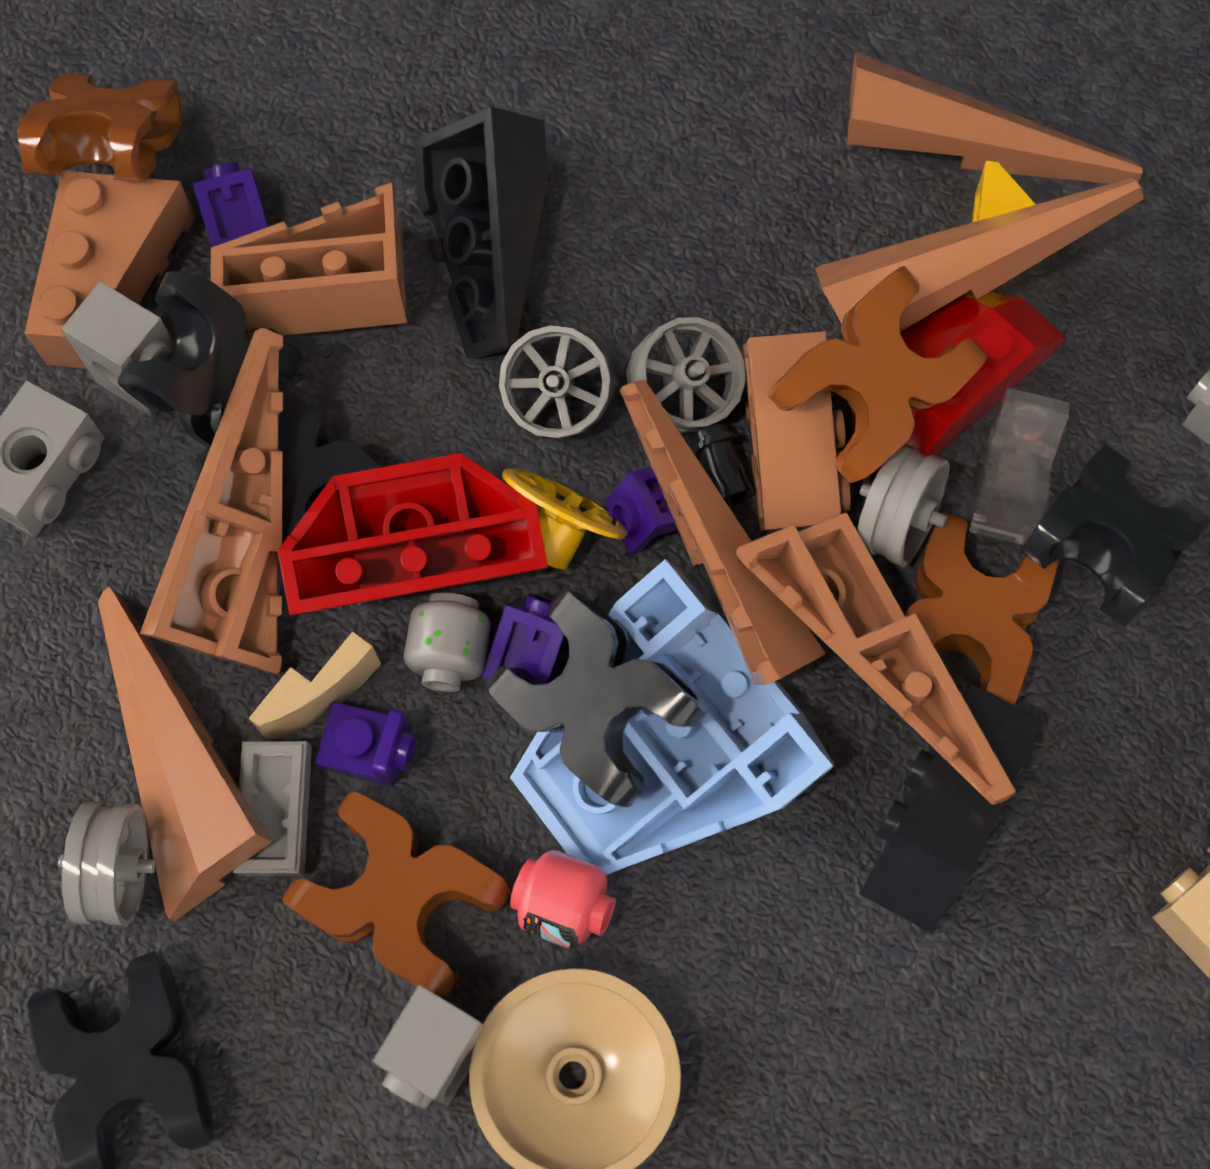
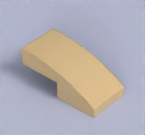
[248,632,381,741]

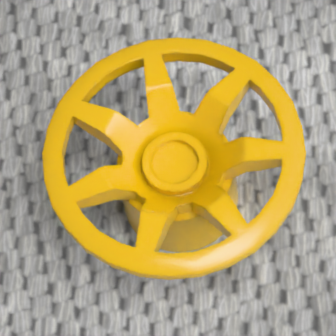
[502,468,628,570]

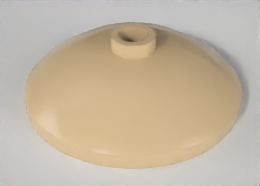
[469,969,681,1169]

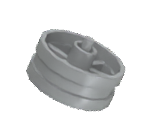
[626,317,746,434]
[499,325,613,439]
[857,444,950,568]
[58,801,155,927]

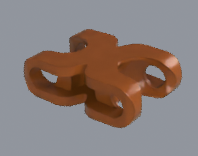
[17,73,182,182]
[768,266,987,483]
[905,511,1059,705]
[281,792,512,999]

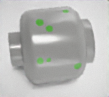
[403,593,492,692]

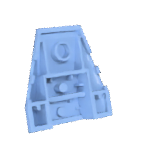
[510,559,835,875]

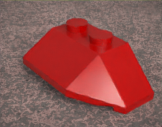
[851,290,1066,478]
[278,453,548,615]

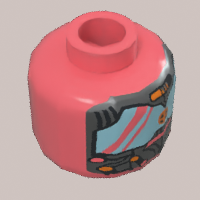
[510,850,616,950]

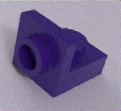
[193,162,269,248]
[605,467,678,554]
[482,593,566,684]
[315,702,416,787]

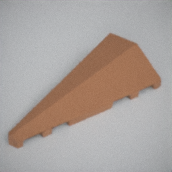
[847,52,1143,184]
[815,178,1145,332]
[139,328,283,675]
[620,379,826,685]
[736,513,1016,805]
[98,587,272,921]

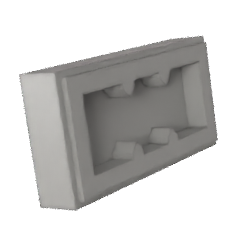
[233,742,312,876]

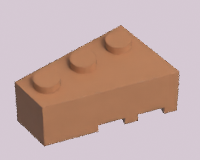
[24,171,197,369]
[211,182,407,336]
[740,331,851,531]

